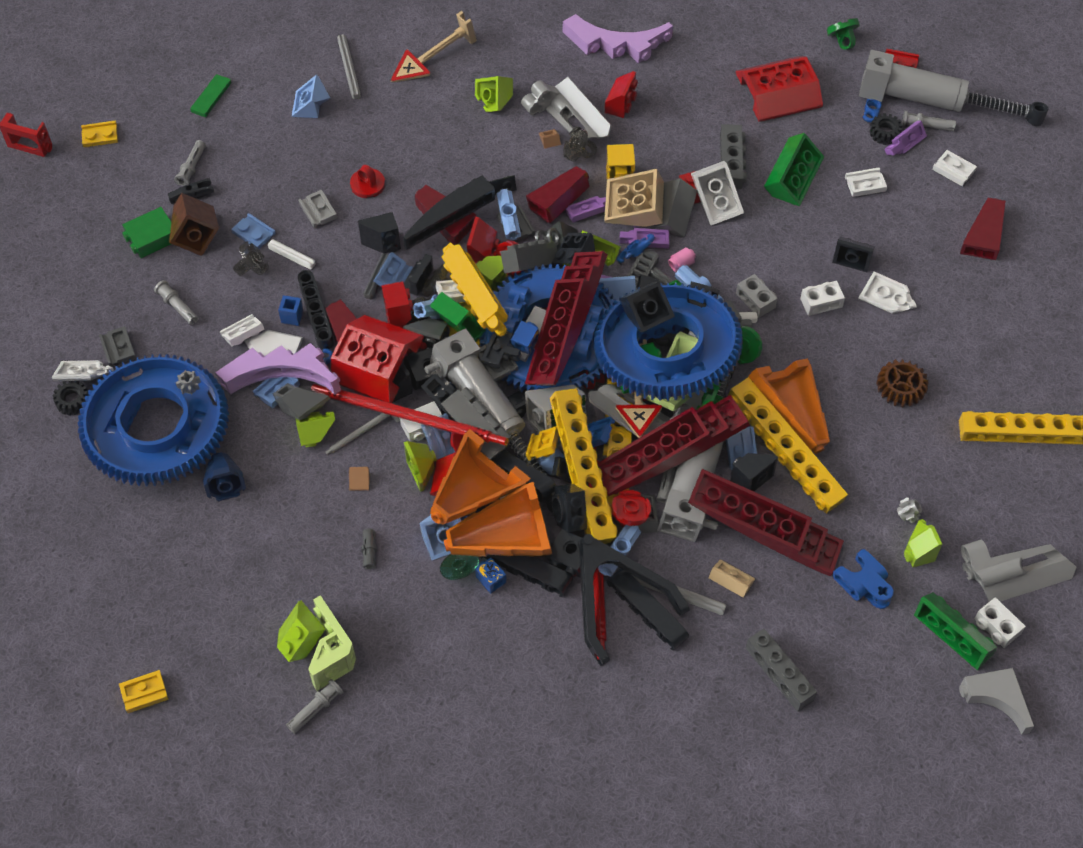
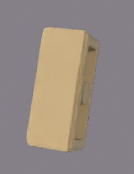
[709,560,755,598]

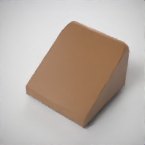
[539,129,561,149]
[349,467,370,491]

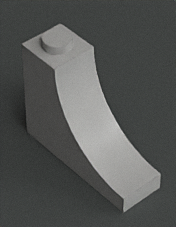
[959,668,1034,735]

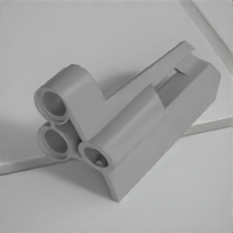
[521,77,612,142]
[588,384,691,436]
[961,540,1076,602]

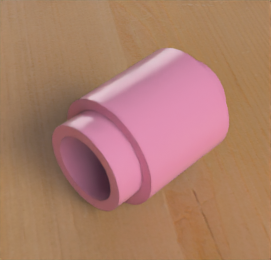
[668,247,696,272]

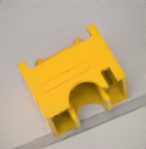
[606,144,635,179]

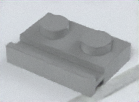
[298,190,337,229]

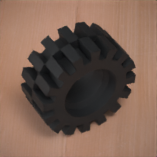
[870,113,903,145]
[53,381,89,416]

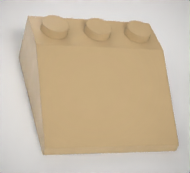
[604,169,664,227]

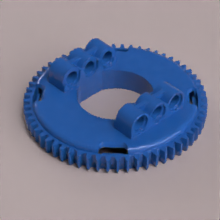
[479,264,619,392]
[594,282,742,401]
[78,354,229,487]

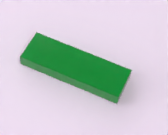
[190,74,231,118]

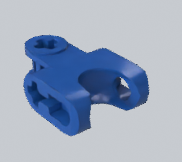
[833,549,893,609]

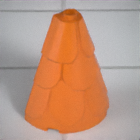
[748,358,830,454]
[430,429,531,524]
[444,482,552,557]

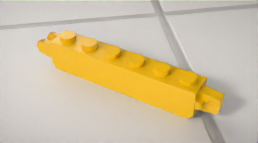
[441,242,508,337]

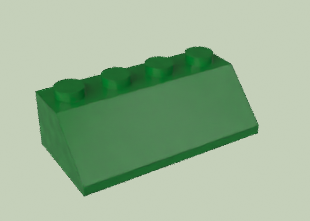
[764,133,824,206]
[914,592,997,670]

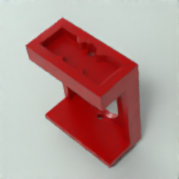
[0,113,53,157]

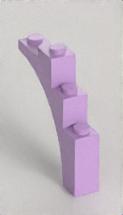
[563,14,673,63]
[215,343,341,395]

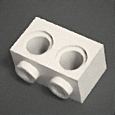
[800,281,845,316]
[974,597,1026,648]

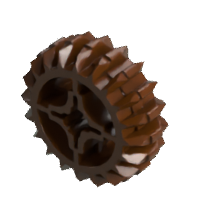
[876,359,929,408]

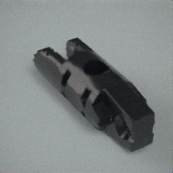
[168,178,214,204]

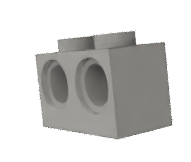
[736,274,778,318]

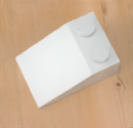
[691,161,744,225]

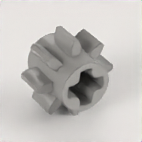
[176,370,201,395]
[897,497,922,523]

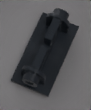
[488,175,517,196]

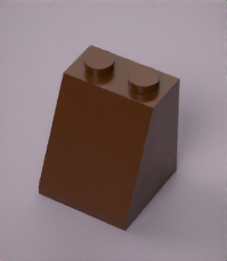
[169,193,219,256]

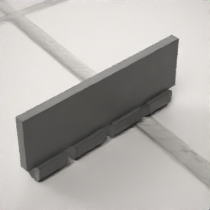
[441,387,512,460]

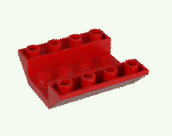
[735,56,823,122]
[331,315,424,404]

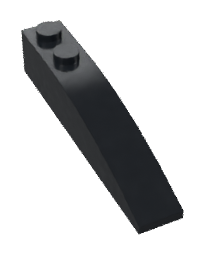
[403,175,495,250]

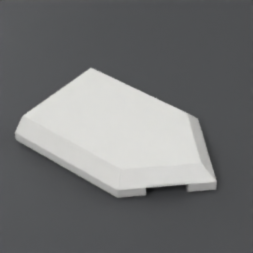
[858,272,917,313]
[245,330,303,356]
[52,360,114,381]

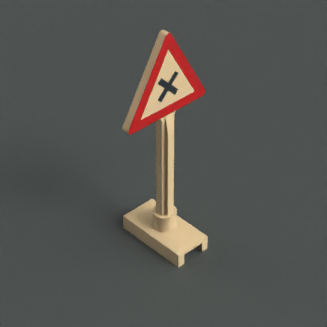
[391,11,477,82]
[616,339,662,438]

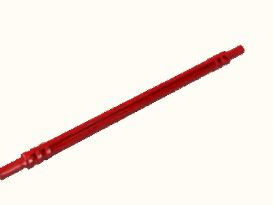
[311,384,509,446]
[588,447,607,660]

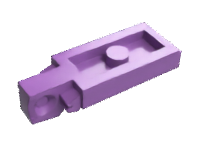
[885,121,927,156]
[566,196,606,223]
[619,228,669,249]

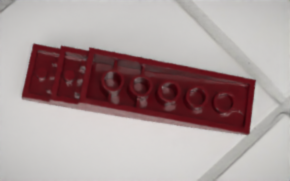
[525,251,608,385]
[597,395,750,497]
[688,469,844,576]

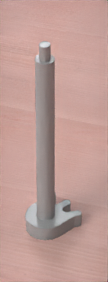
[325,413,400,455]

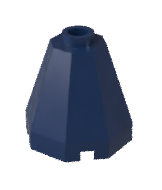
[203,452,246,501]

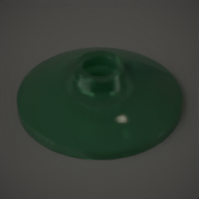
[440,554,479,580]

